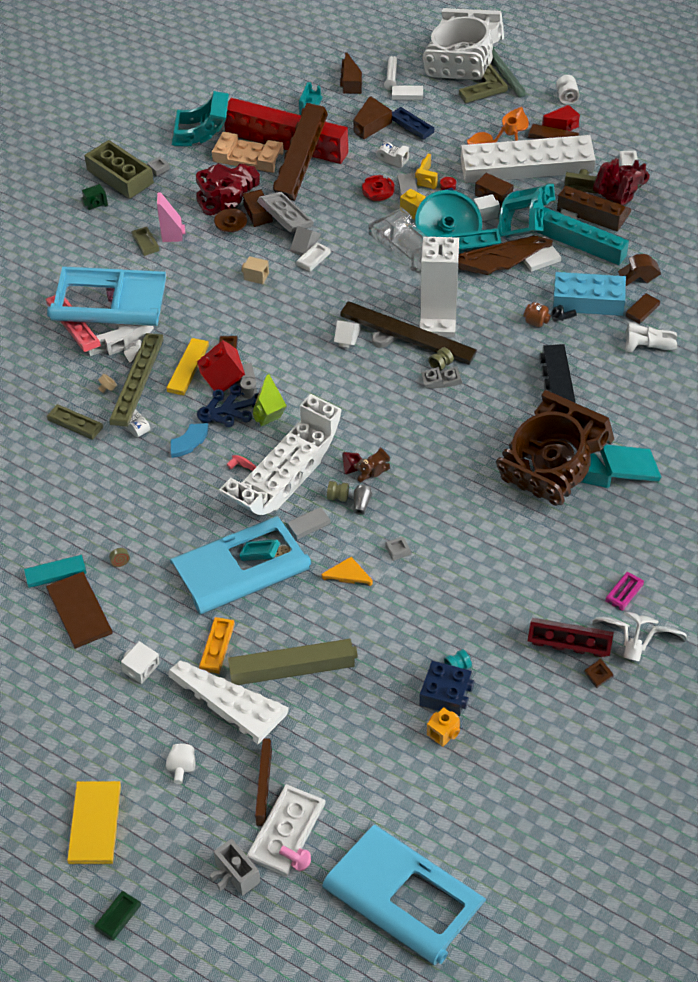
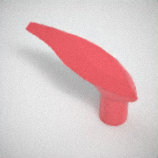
[226,455,256,471]

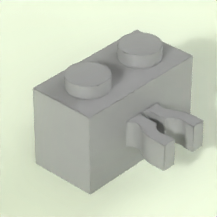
[210,838,261,896]

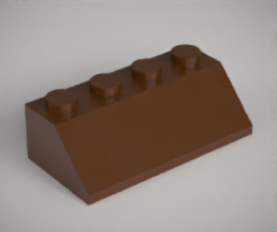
[557,186,632,232]

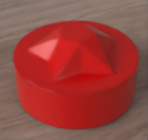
[440,177,457,190]

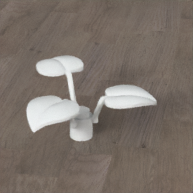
[592,612,687,661]

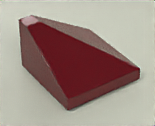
[342,452,362,474]

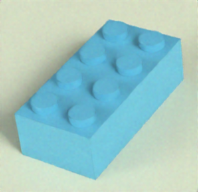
[553,272,626,316]

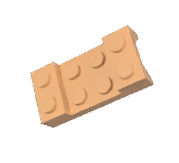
[212,132,284,173]

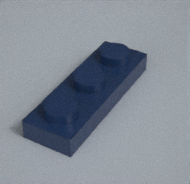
[392,107,435,140]

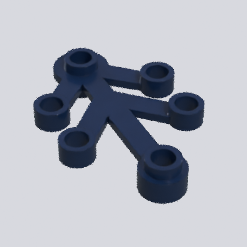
[197,385,258,427]

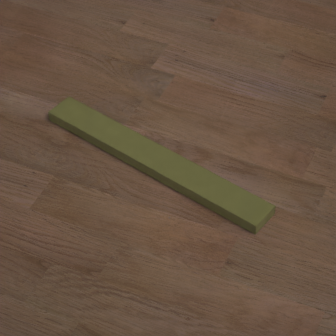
[109,333,164,427]

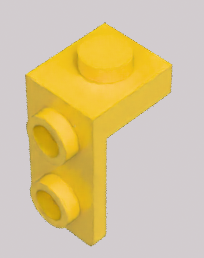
[415,153,438,189]

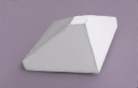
[124,340,142,363]

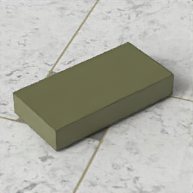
[131,226,160,256]

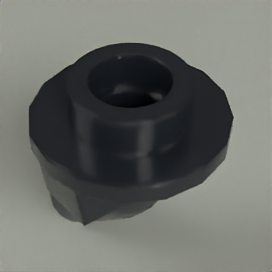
[551,305,577,322]

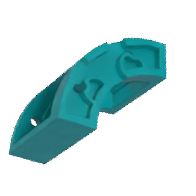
[171,91,229,147]
[497,184,555,238]

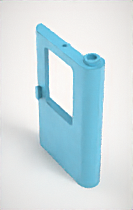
[47,267,166,326]
[170,516,311,615]
[322,825,486,965]

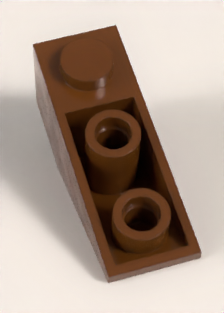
[340,52,362,94]

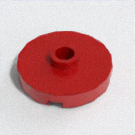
[362,175,394,201]

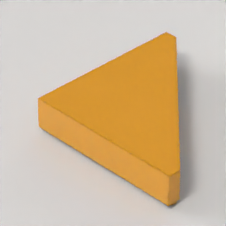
[321,556,373,586]

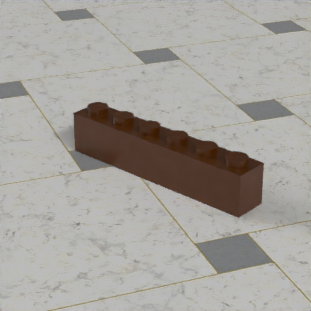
[273,103,328,201]

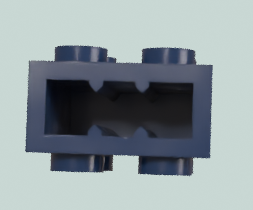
[419,661,475,716]

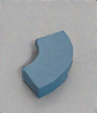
[171,423,208,458]

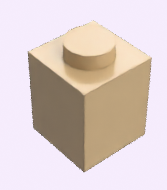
[241,256,269,284]

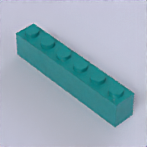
[537,207,629,265]

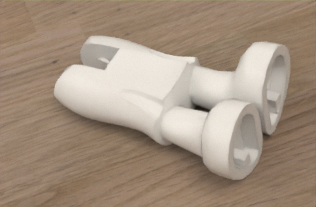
[625,322,677,352]

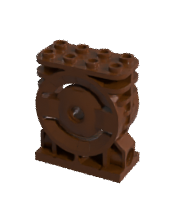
[496,390,614,506]

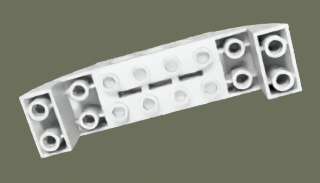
[219,394,342,515]

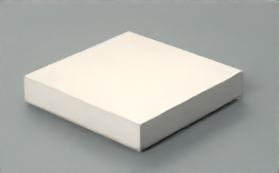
[523,236,561,272]

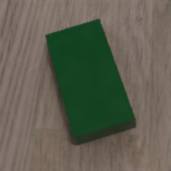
[94,890,141,941]

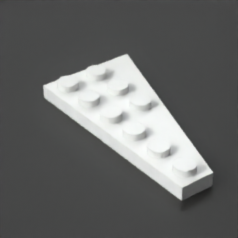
[169,660,289,745]

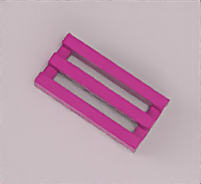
[605,572,644,611]

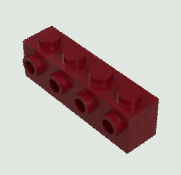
[527,617,614,658]

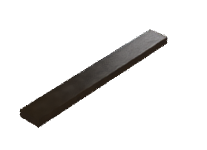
[340,301,477,365]

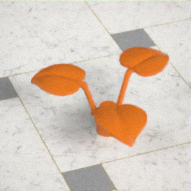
[467,107,529,145]

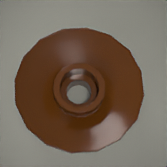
[214,209,247,232]

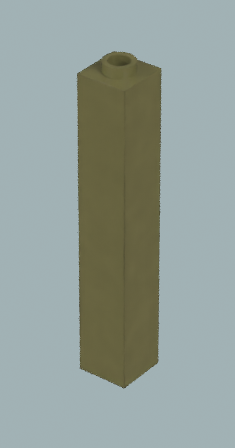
[228,638,358,685]

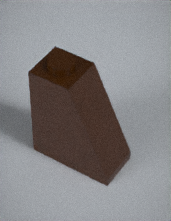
[353,96,392,139]

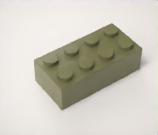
[84,140,154,199]

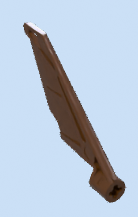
[458,235,553,275]

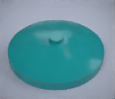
[415,190,482,254]

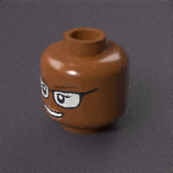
[523,302,551,328]

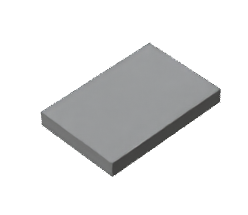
[257,192,314,232]

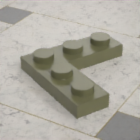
[459,64,508,103]

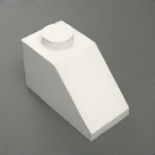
[334,321,362,348]

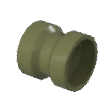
[428,347,454,371]
[327,481,349,502]

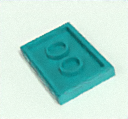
[600,444,662,482]

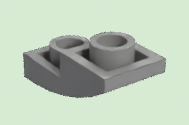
[421,366,462,388]

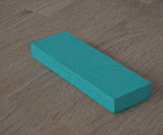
[24,554,87,588]

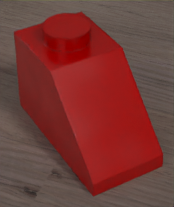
[542,105,580,131]

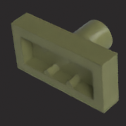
[564,169,597,194]

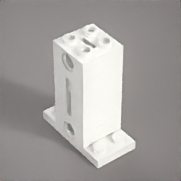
[420,237,459,337]

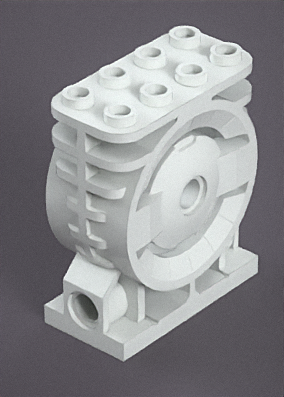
[422,8,504,80]

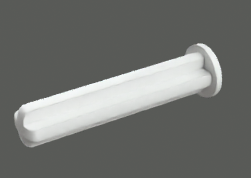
[384,56,397,90]

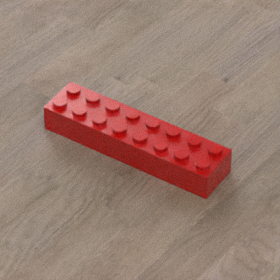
[224,97,349,164]

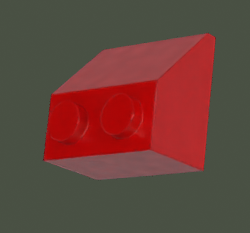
[197,340,245,392]

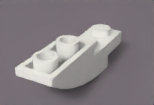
[88,324,154,356]

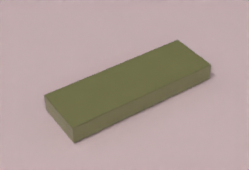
[47,404,103,440]

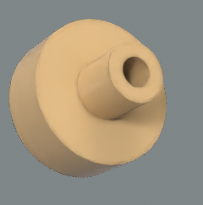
[98,374,117,393]

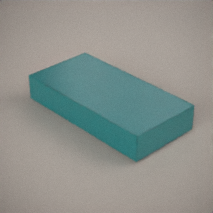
[239,539,280,561]

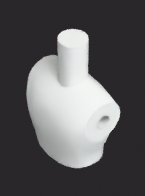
[166,744,195,784]

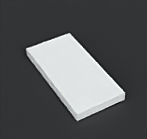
[247,784,325,877]

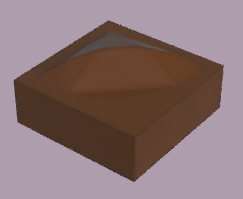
[584,659,614,688]

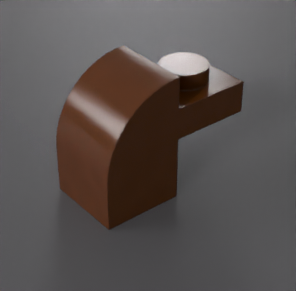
[618,254,662,286]

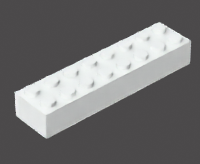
[460,135,596,183]

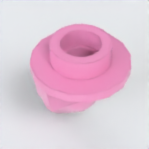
[279,845,311,872]

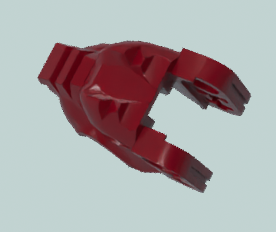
[593,158,650,205]
[196,163,260,216]

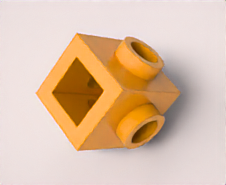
[427,707,460,747]

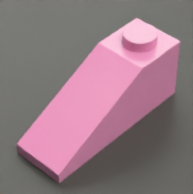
[157,192,186,242]

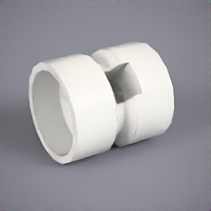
[556,75,580,105]

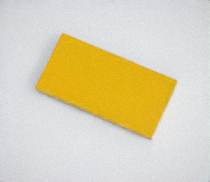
[67,781,121,864]

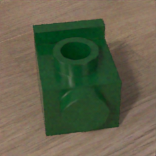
[81,184,108,210]

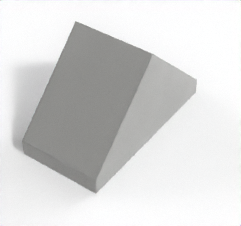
[290,226,321,255]

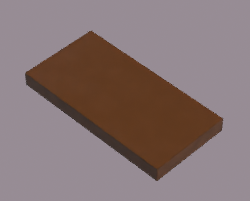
[46,572,113,649]

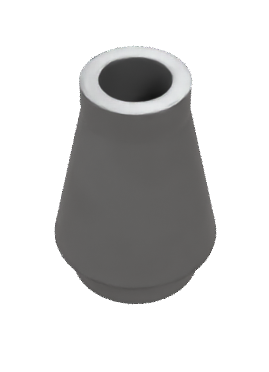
[354,485,372,515]

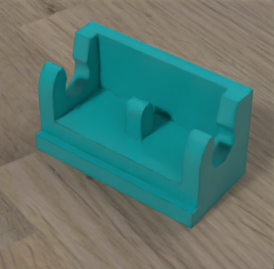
[299,82,323,115]

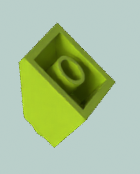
[253,374,287,427]

